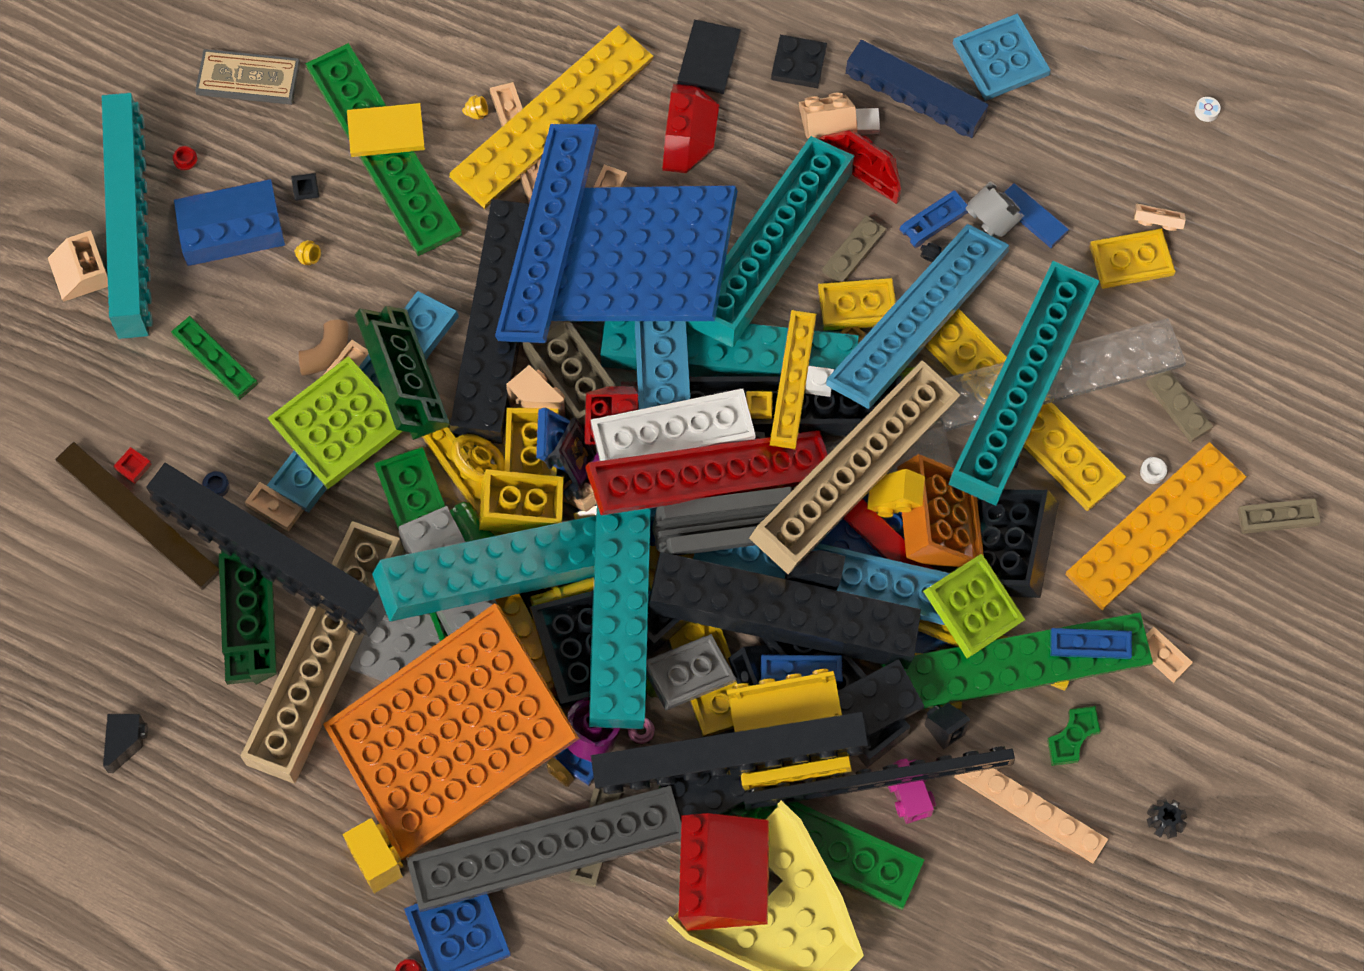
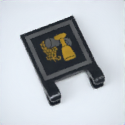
[545,418,597,501]

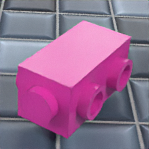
[888,759,936,824]

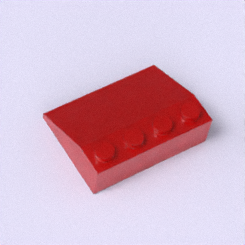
[678,813,769,931]

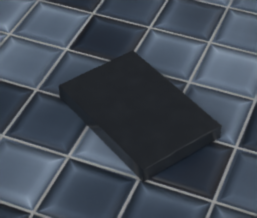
[677,19,741,94]

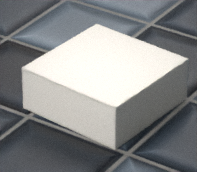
[856,108,880,135]

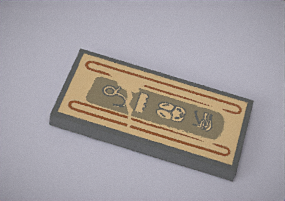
[195,49,300,105]

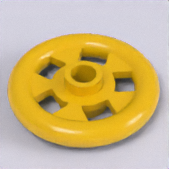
[451,434,505,483]

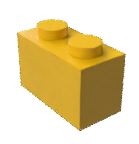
[867,469,925,517]

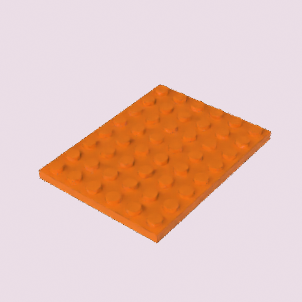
[323,603,579,860]

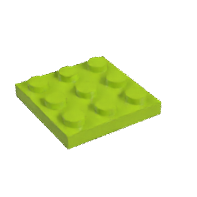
[923,554,1025,658]

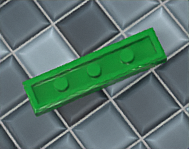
[171,316,258,400]

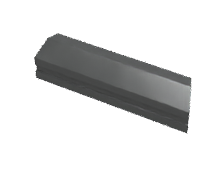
[652,487,793,556]

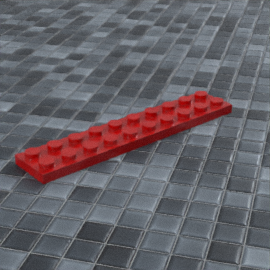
[585,431,828,515]

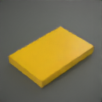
[347,103,425,157]
[1089,228,1175,289]
[818,278,896,331]

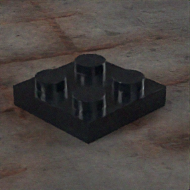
[771,34,827,89]

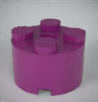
[567,700,620,762]

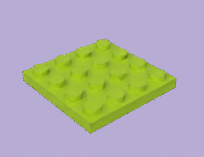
[267,356,403,489]

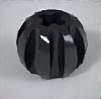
[1147,798,1187,839]

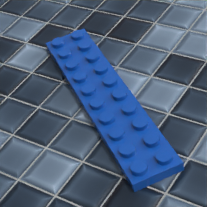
[495,124,599,343]

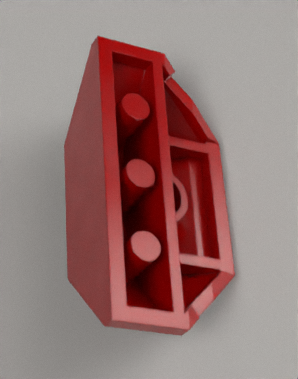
[662,84,719,173]
[819,130,901,204]

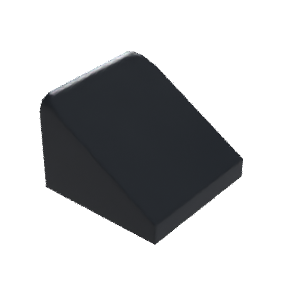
[291,173,319,201]

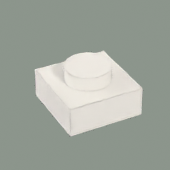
[805,366,834,397]

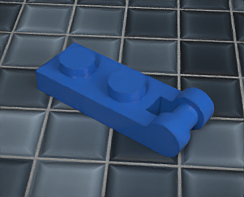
[899,190,968,248]

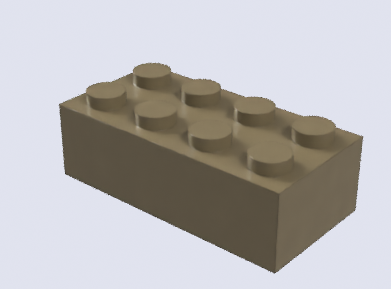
[523,321,616,428]

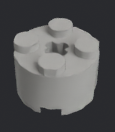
[966,181,1024,239]

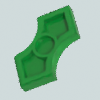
[1047,706,1101,766]

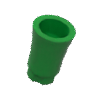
[450,502,495,542]

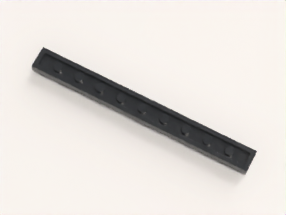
[743,746,1015,810]

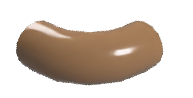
[299,320,349,376]

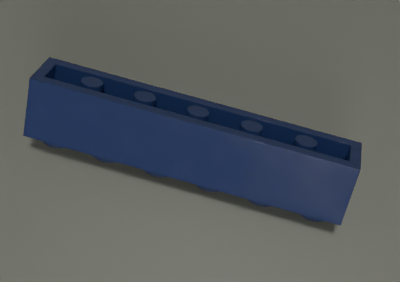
[846,39,989,138]

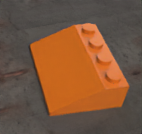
[897,454,984,567]

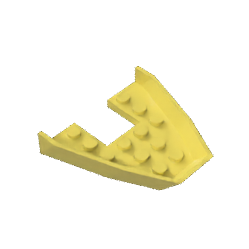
[667,801,864,971]

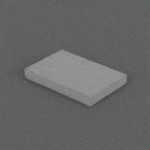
[646,634,736,711]

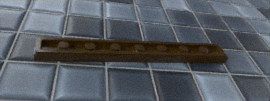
[55,441,219,590]

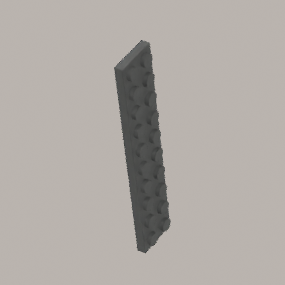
[406,786,681,912]

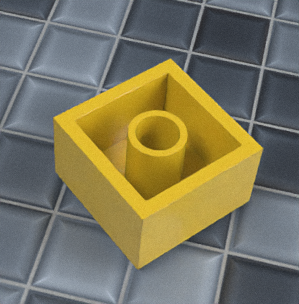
[342,818,404,893]

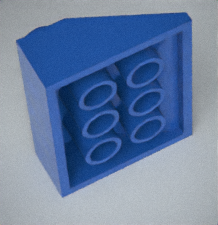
[174,179,285,266]

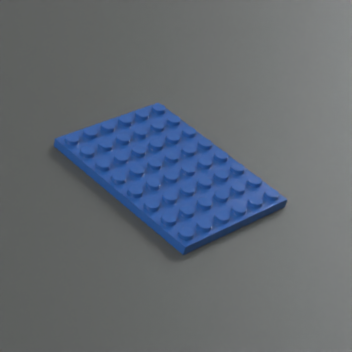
[551,186,738,321]

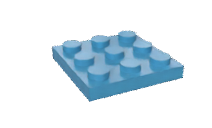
[953,13,1051,101]

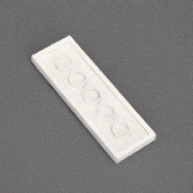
[591,389,756,461]

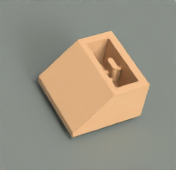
[799,93,858,139]
[48,230,108,302]
[506,365,566,418]

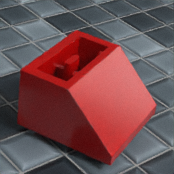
[584,386,638,444]

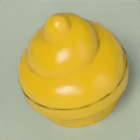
[462,95,488,120]
[294,240,321,266]

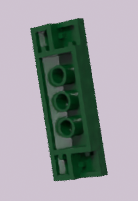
[355,306,450,440]
[219,523,277,685]

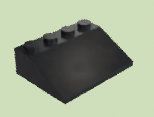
[977,489,1059,598]
[530,591,593,706]

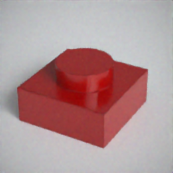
[114,447,152,484]

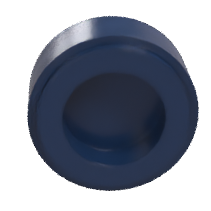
[202,471,230,497]

